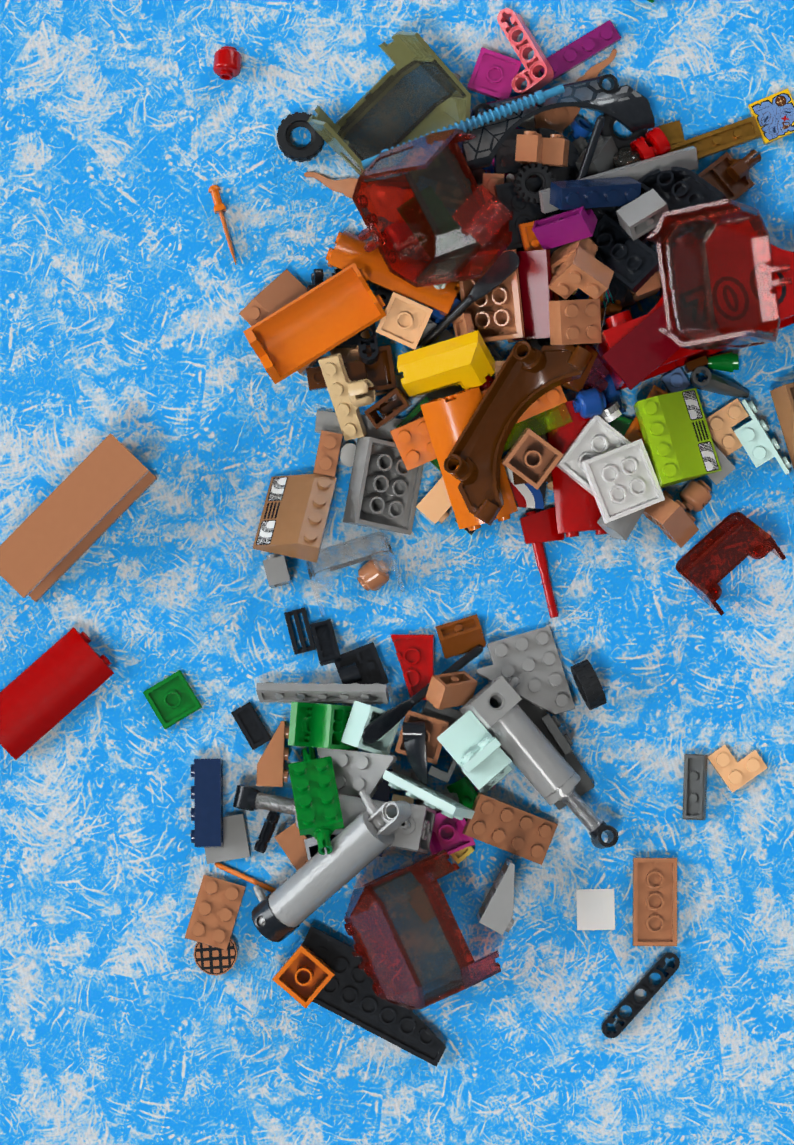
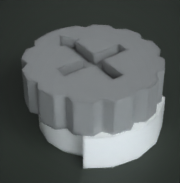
[600,401,622,423]

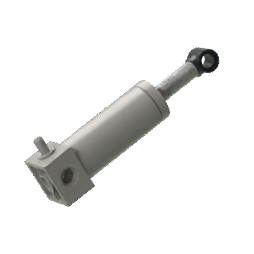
[459,676,619,849]
[233,785,436,854]

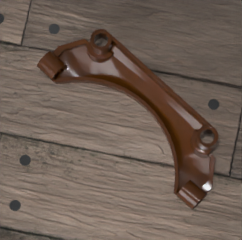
[444,341,594,526]

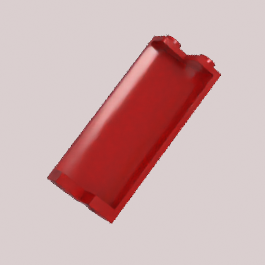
[546,401,607,537]
[0,627,114,760]

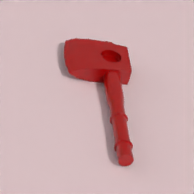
[520,507,564,618]

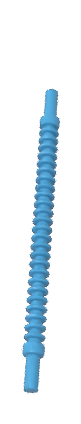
[361,84,565,169]

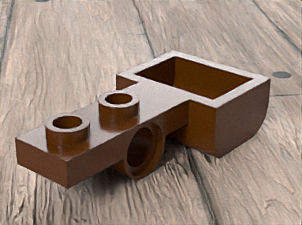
[306,345,397,393]

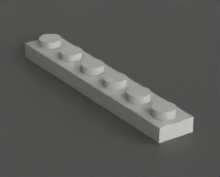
[256,682,389,704]

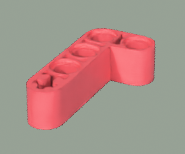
[497,8,554,95]

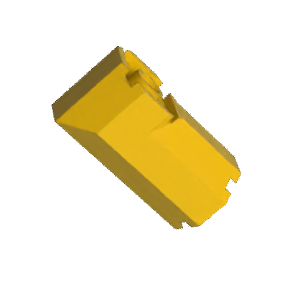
[397,330,495,397]

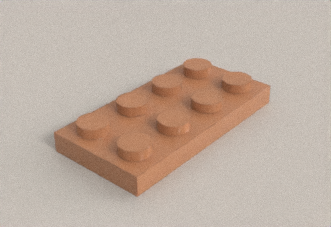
[462,792,558,865]
[632,857,677,946]

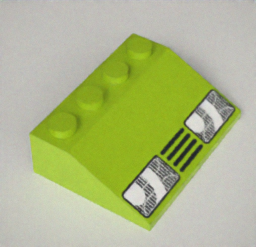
[633,388,721,488]

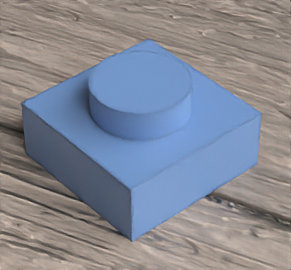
[661,367,691,393]

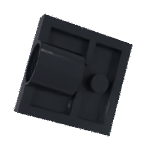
[334,642,389,684]

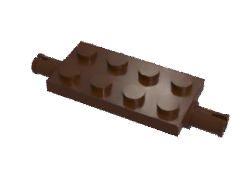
[663,150,761,234]

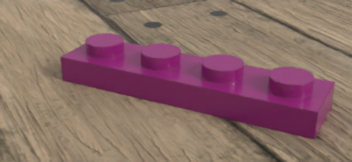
[540,20,621,84]

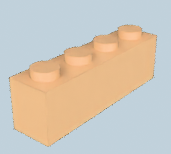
[416,476,452,524]

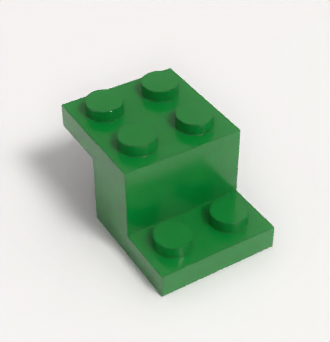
[288,701,358,750]

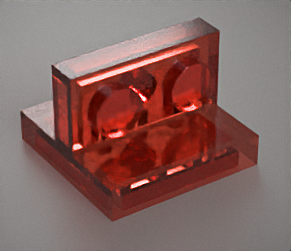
[451,184,514,247]

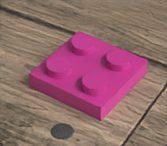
[467,47,522,100]

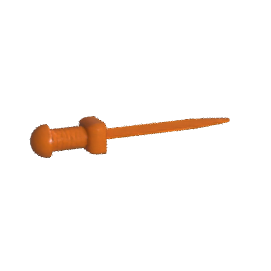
[208,185,236,265]

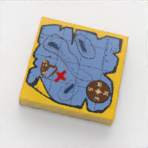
[748,88,794,145]

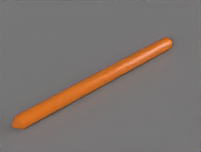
[215,862,276,893]

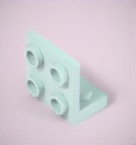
[437,710,501,774]

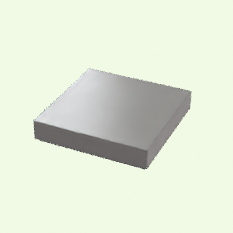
[204,813,250,864]

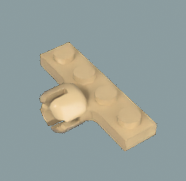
[318,353,376,441]

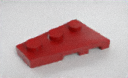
[390,634,434,700]

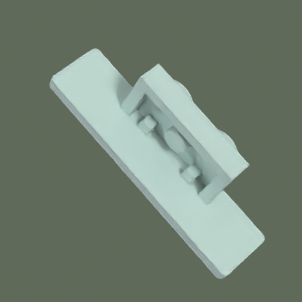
[734,399,792,475]

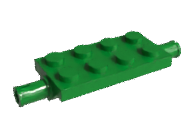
[288,747,344,855]

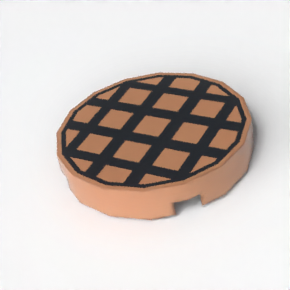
[194,939,238,976]

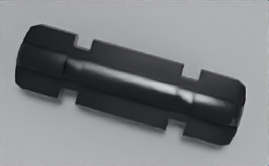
[254,811,280,853]

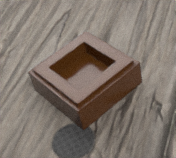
[683,355,708,373]

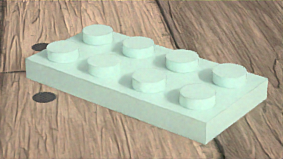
[382,770,475,820]

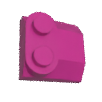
[429,810,476,862]

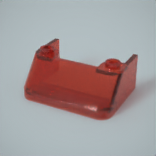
[676,512,786,616]

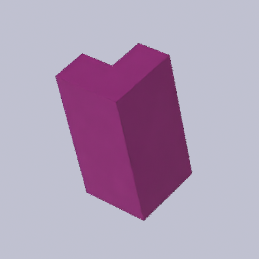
[532,207,598,250]

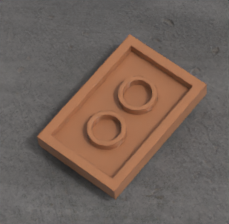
[185,875,246,951]

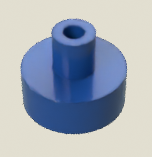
[570,117,593,139]

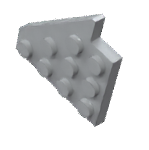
[476,626,575,715]

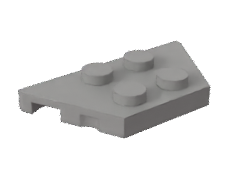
[317,748,397,798]

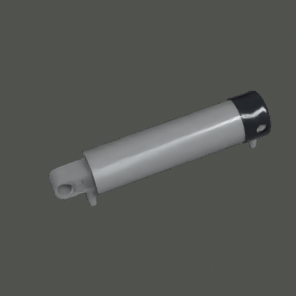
[252,790,411,942]

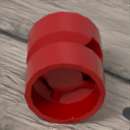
[630,127,671,162]

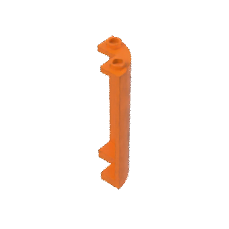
[326,231,460,316]
[243,263,386,384]
[420,386,518,531]

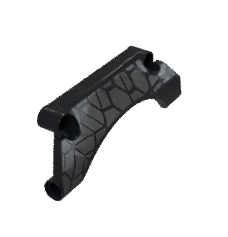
[462,74,655,172]

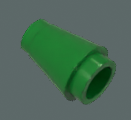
[708,351,739,372]

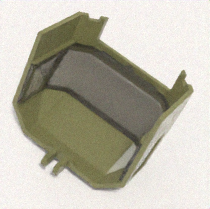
[307,31,471,187]

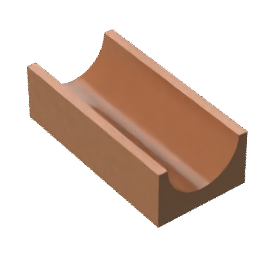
[0,433,157,602]

